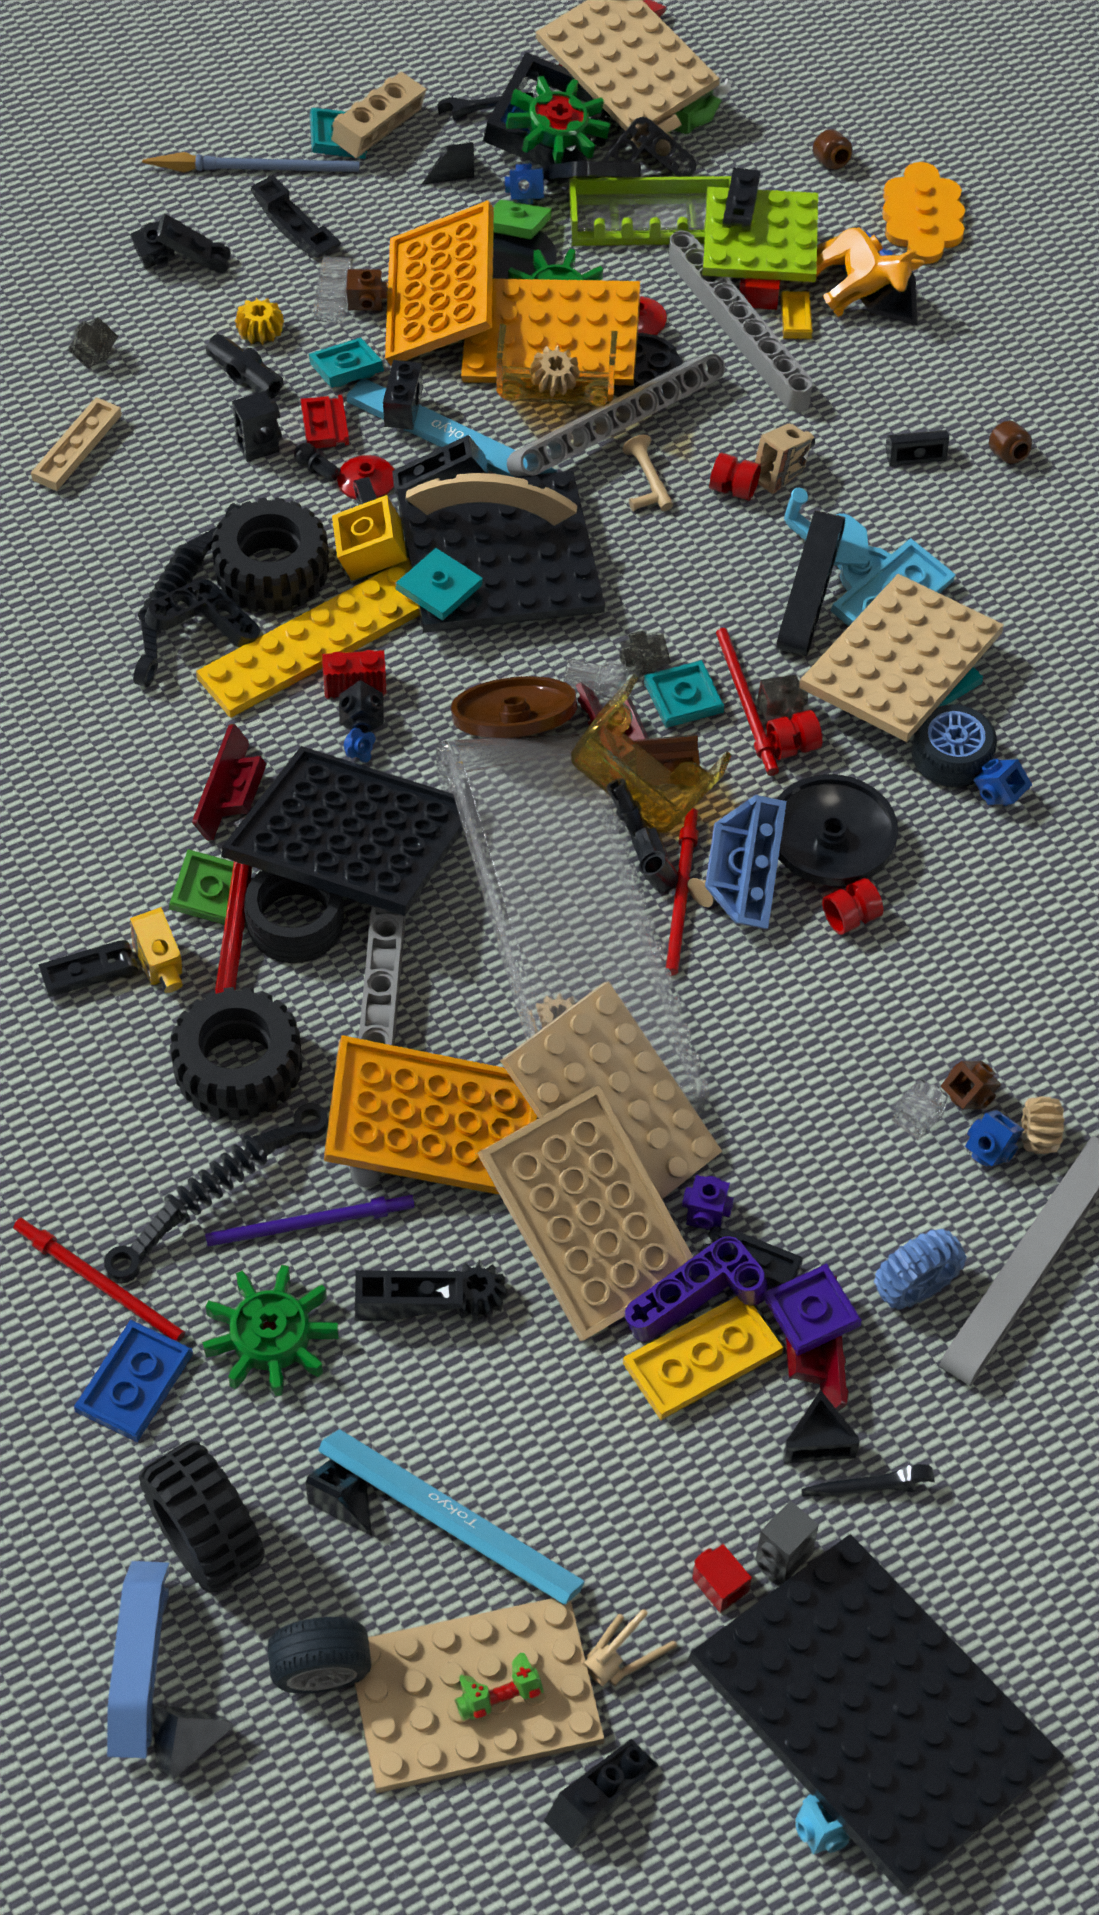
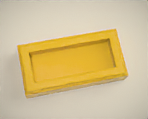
[781,291,812,339]

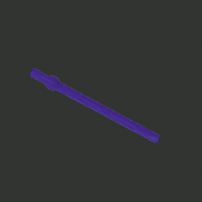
[205,1194,415,1247]

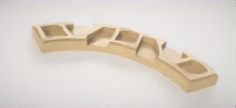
[406,473,577,526]

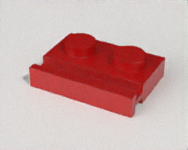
[300,395,349,448]

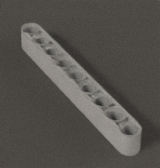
[669,231,813,412]
[507,354,725,477]
[939,1136,1099,1386]

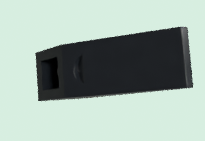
[544,1739,659,1849]

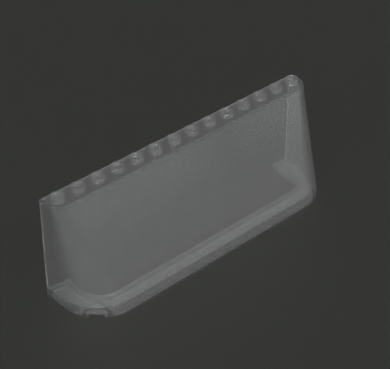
[436,733,710,1114]

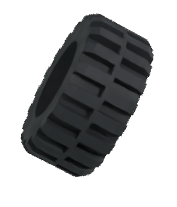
[212,497,329,613]
[170,987,303,1120]
[139,1441,265,1592]

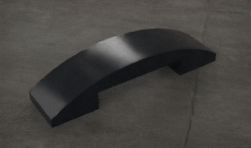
[251,175,341,258]

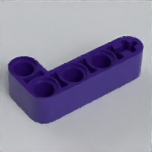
[625,1236,768,1342]

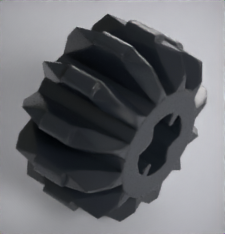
[456,1259,508,1323]

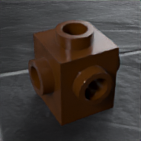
[346,269,388,310]
[940,1061,1002,1109]

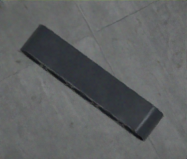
[776,510,846,657]

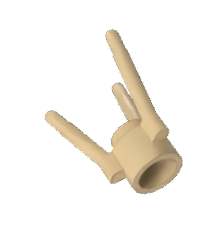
[582,1609,677,1686]

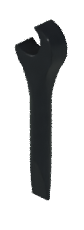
[437,92,534,121]
[801,1464,935,1497]

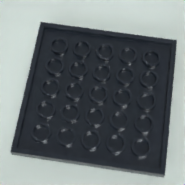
[397,471,605,633]
[221,746,477,916]

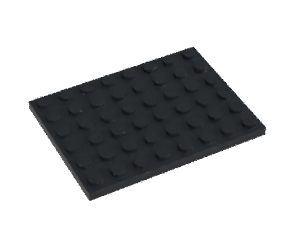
[688,1534,1065,1896]

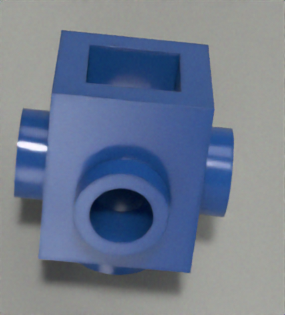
[505,164,545,204]
[973,759,1032,806]
[964,1110,1025,1166]

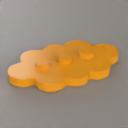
[882,162,965,264]

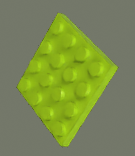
[703,187,818,282]

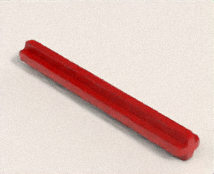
[215,861,253,994]

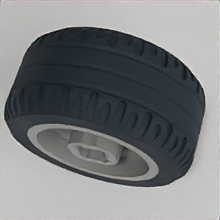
[267,1617,371,1694]

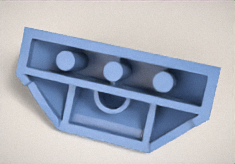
[705,795,787,929]

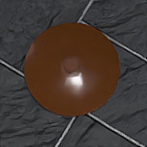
[451,676,577,738]

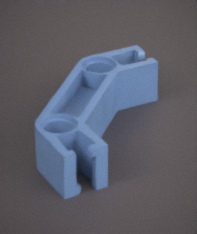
[107,1561,169,1758]

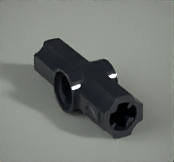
[205,333,284,399]

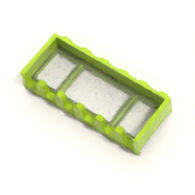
[569,176,731,246]

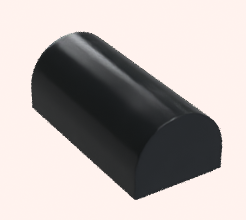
[886,430,950,466]

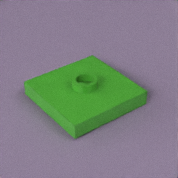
[493,199,552,239]
[169,849,234,925]

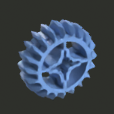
[873,1229,967,1310]

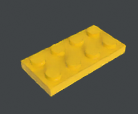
[623,1296,783,1420]

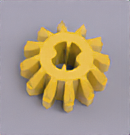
[235,297,284,346]

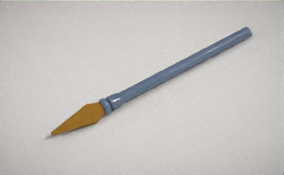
[142,152,360,173]

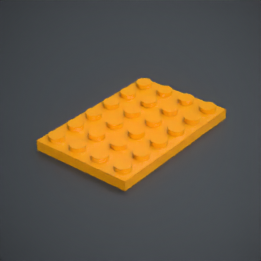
[385,200,494,366]
[461,279,641,386]
[324,1035,537,1195]

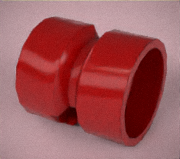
[709,452,761,501]
[766,710,823,760]
[822,878,884,935]

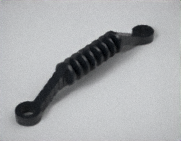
[133,503,241,688]
[104,1103,328,1284]

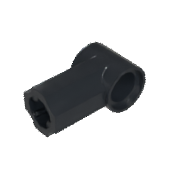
[632,827,679,892]

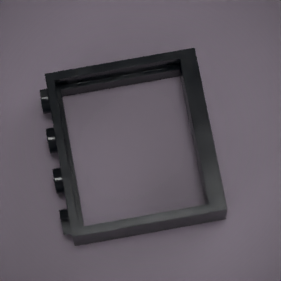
[483,52,610,166]

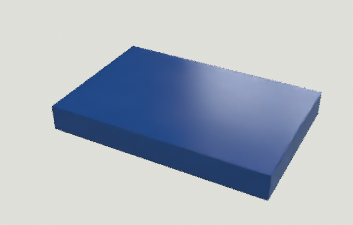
[74,1319,193,1443]

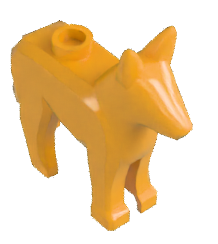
[816,228,925,317]

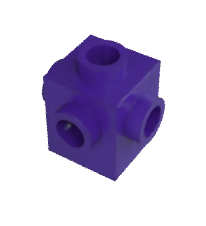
[682,1175,734,1230]

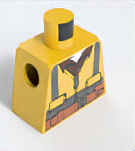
[130,907,183,993]

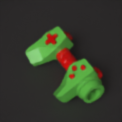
[455,1653,544,1721]

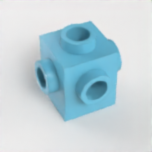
[795,1795,850,1855]

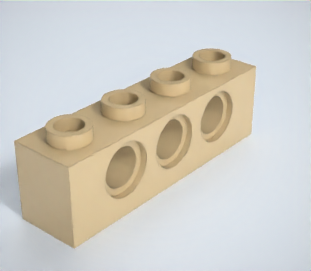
[331,71,426,158]

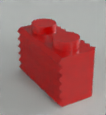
[322,650,387,699]

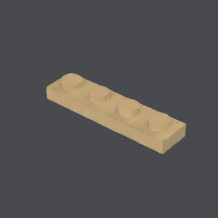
[31,397,122,491]

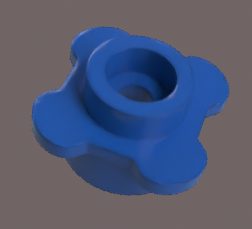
[344,728,376,763]

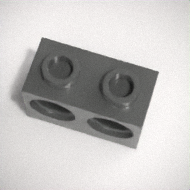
[755,1500,819,1584]

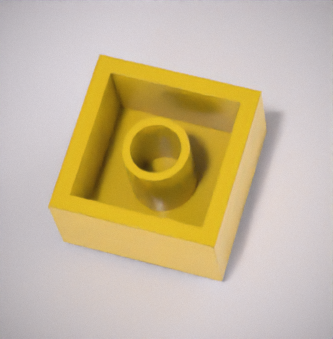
[332,495,407,581]

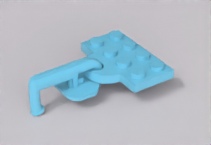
[784,488,956,626]

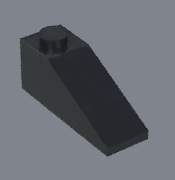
[392,435,489,495]
[355,1270,463,1321]

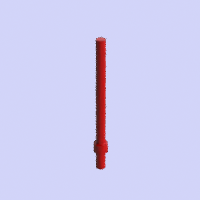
[716,628,779,776]
[665,808,699,976]
[13,1217,185,1342]

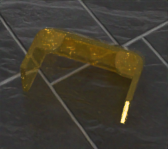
[496,324,618,406]
[571,674,732,833]

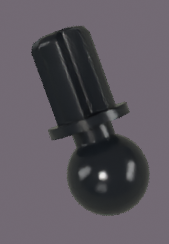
[294,442,341,482]

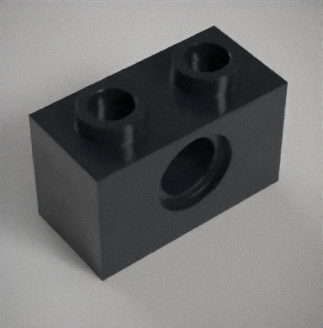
[383,360,423,430]
[232,391,282,462]

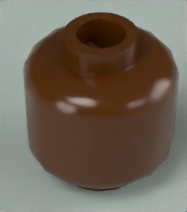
[812,129,853,170]
[988,420,1033,464]

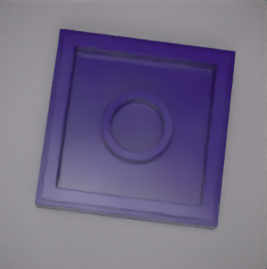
[764,1263,862,1356]

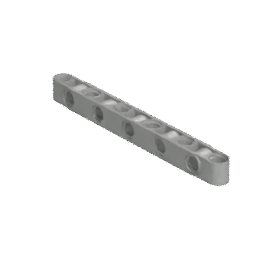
[350,906,406,1187]

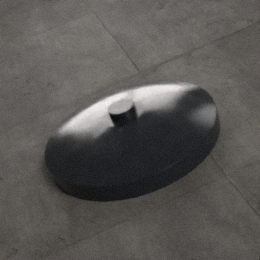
[777,774,898,886]

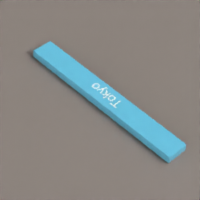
[346,379,558,477]
[318,1429,585,1605]

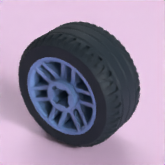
[911,704,997,788]

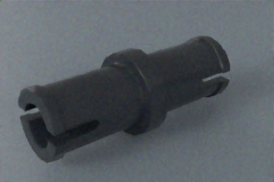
[606,778,648,840]

